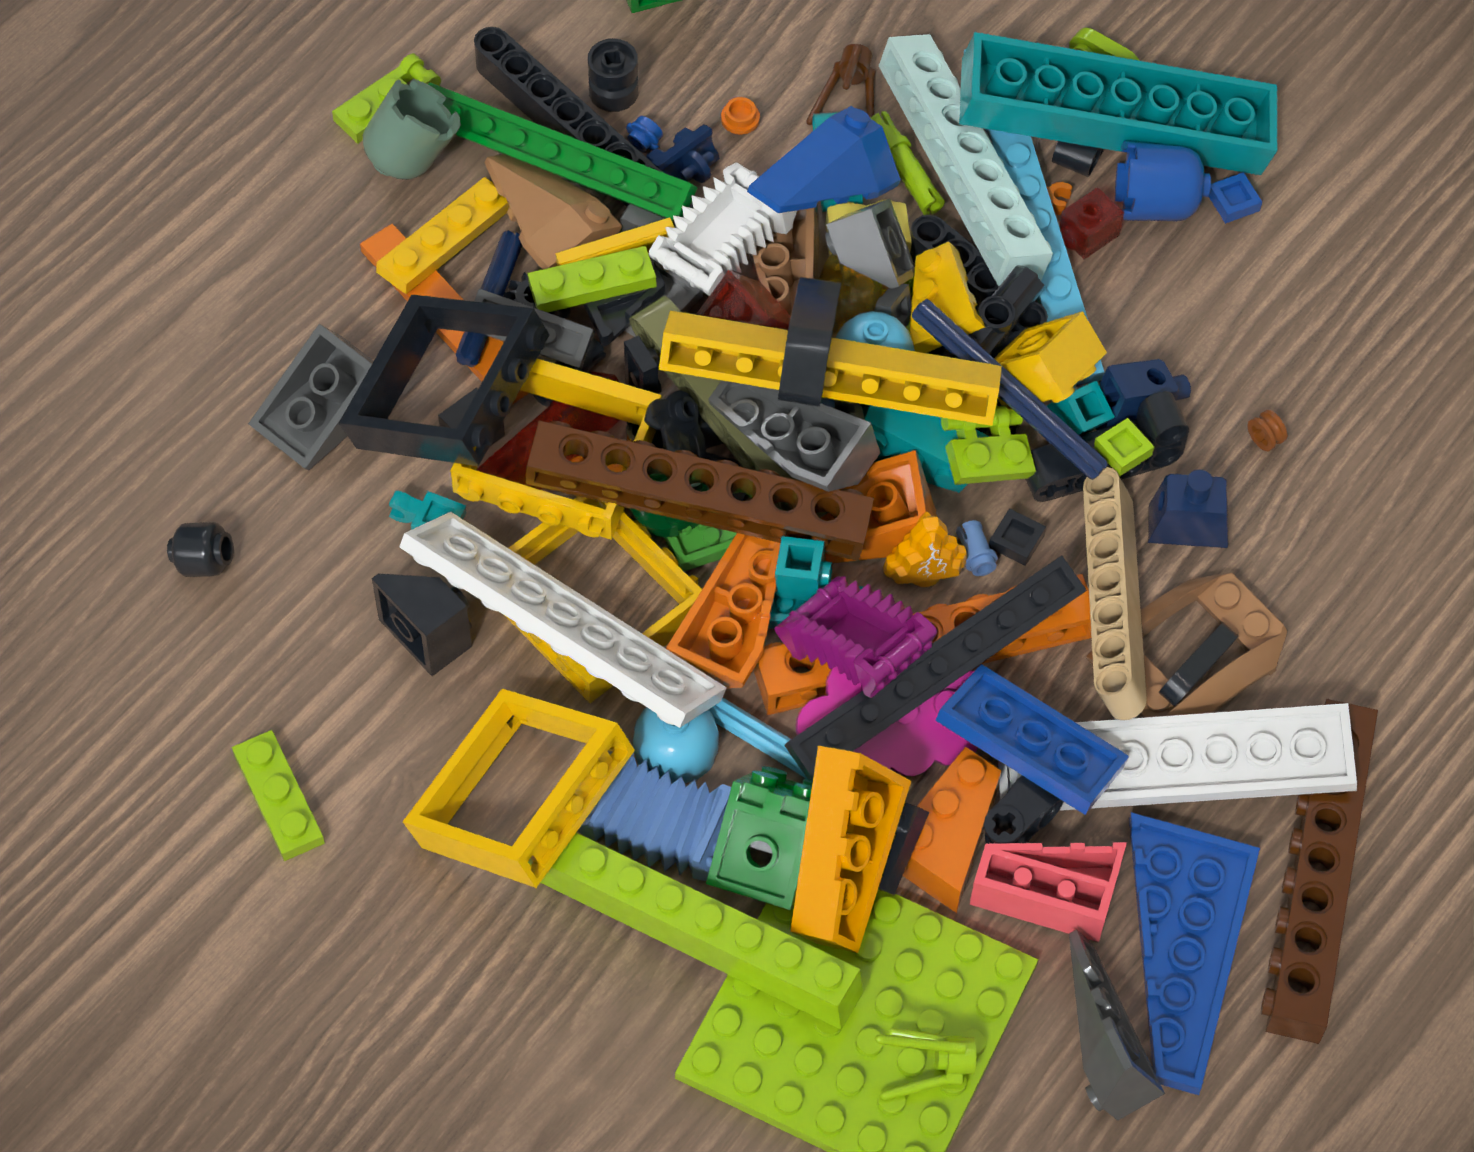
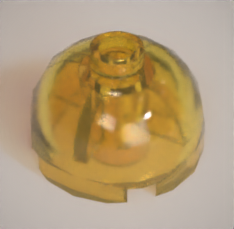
[819,254,886,334]

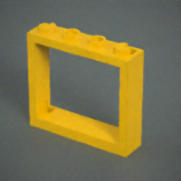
[450,359,662,540]
[504,496,702,703]
[403,689,635,888]

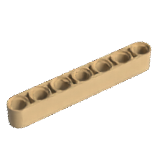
[1083,467,1147,720]

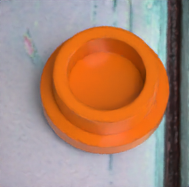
[721,97,760,135]

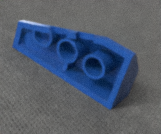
[747,106,901,213]

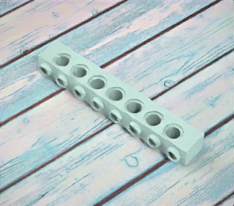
[879,34,1053,286]

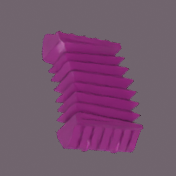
[775,576,937,698]

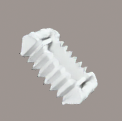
[648,163,797,300]

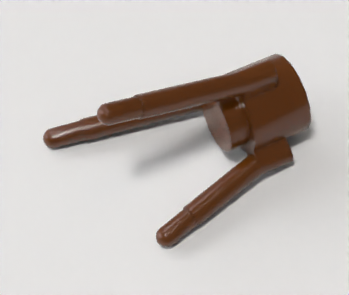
[806,44,876,125]

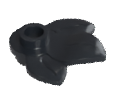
[644,390,706,459]

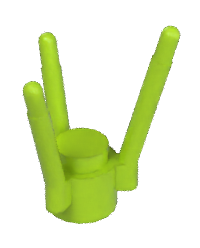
[875,1028,976,1100]

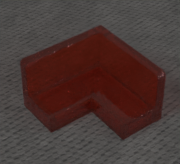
[696,270,791,330]

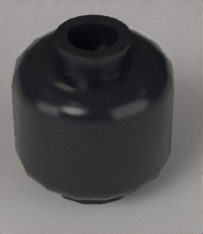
[167,522,234,577]

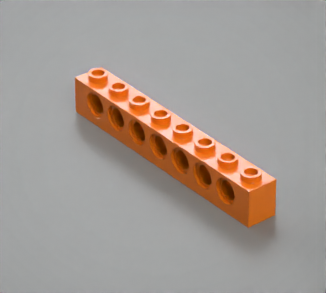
[754,574,1092,715]

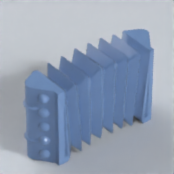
[578,753,731,881]

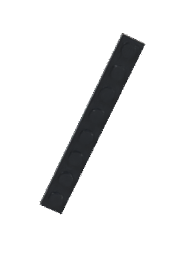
[784,555,1087,781]

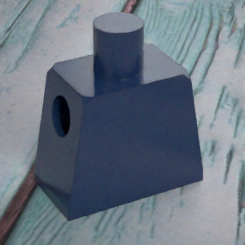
[1096,359,1191,430]
[1148,469,1228,548]

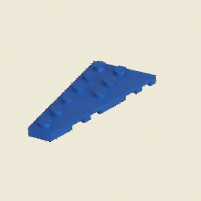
[1129,812,1260,1095]

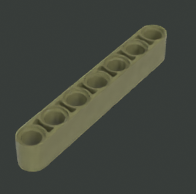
[629,296,828,518]

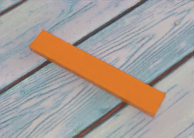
[360,224,529,404]

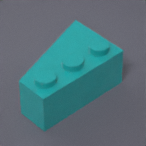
[861,404,989,493]

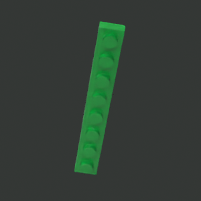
[428,82,698,221]

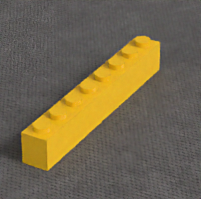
[659,310,1002,426]

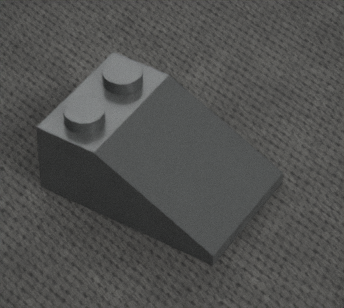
[248,324,373,470]

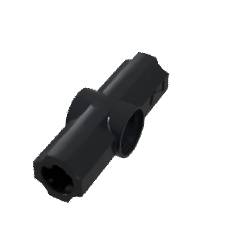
[945,266,1044,358]

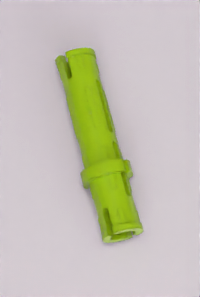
[870,111,945,215]

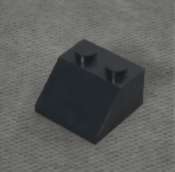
[372,573,472,676]

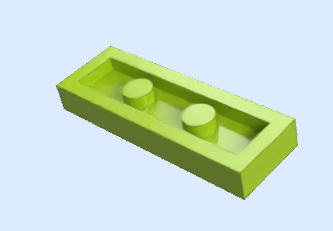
[527,246,657,312]
[232,730,325,861]

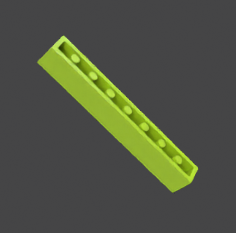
[528,833,863,1030]

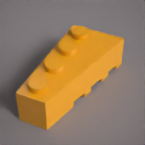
[790,746,911,953]

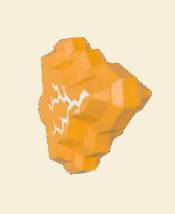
[883,512,967,587]

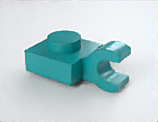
[389,491,466,530]

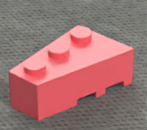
[970,842,1127,942]

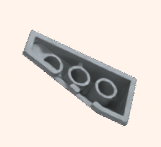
[708,380,880,492]
[1069,929,1165,1120]

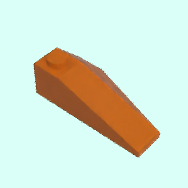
[820,450,937,563]
[666,533,780,689]

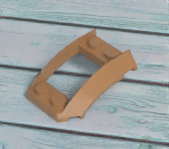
[1086,572,1287,718]

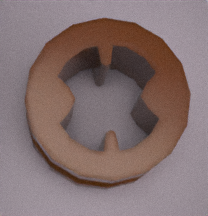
[1247,410,1288,452]

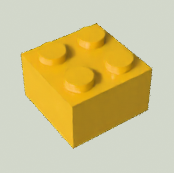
[994,311,1107,409]

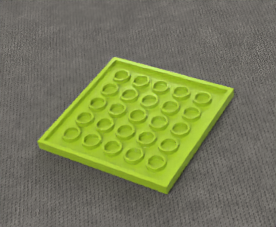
[675,889,1039,1152]

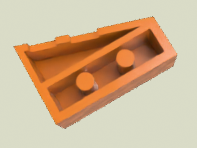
[903,747,1001,913]

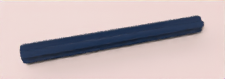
[912,299,1108,480]

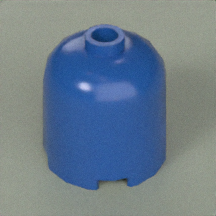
[1115,141,1211,221]

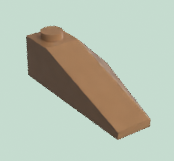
[484,154,622,270]

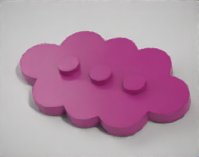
[796,666,978,777]

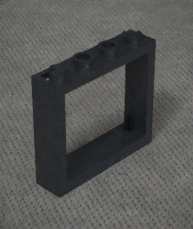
[339,295,550,466]

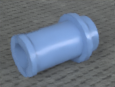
[956,520,998,576]

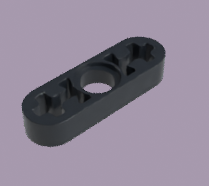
[1158,622,1239,707]

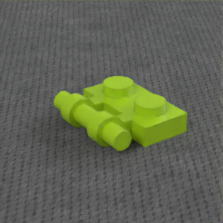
[941,405,1036,485]

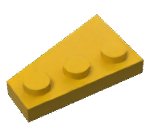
[910,241,985,353]

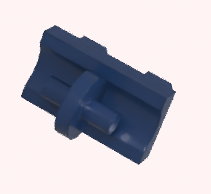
[646,124,720,183]

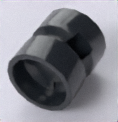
[588,38,638,112]

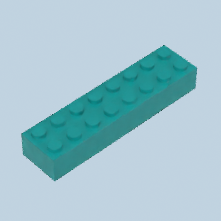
[959,32,1277,175]

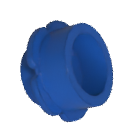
[626,116,663,152]

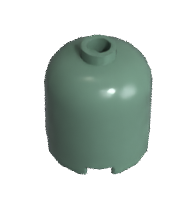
[362,79,461,180]

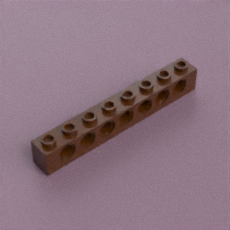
[526,421,874,561]
[1261,699,1378,1044]

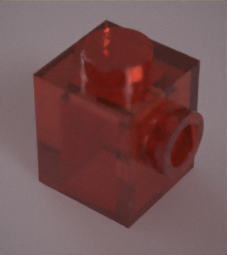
[1059,187,1124,259]

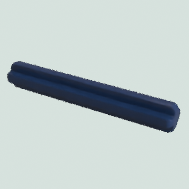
[456,230,522,367]

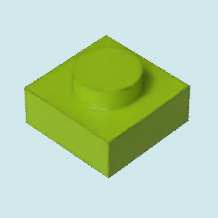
[1094,418,1154,476]

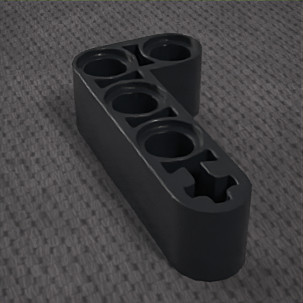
[778,277,841,407]
[1025,391,1189,502]

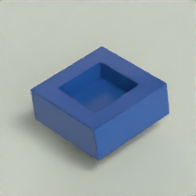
[1208,172,1262,224]

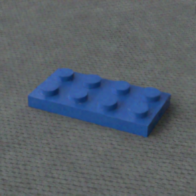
[935,664,1129,815]

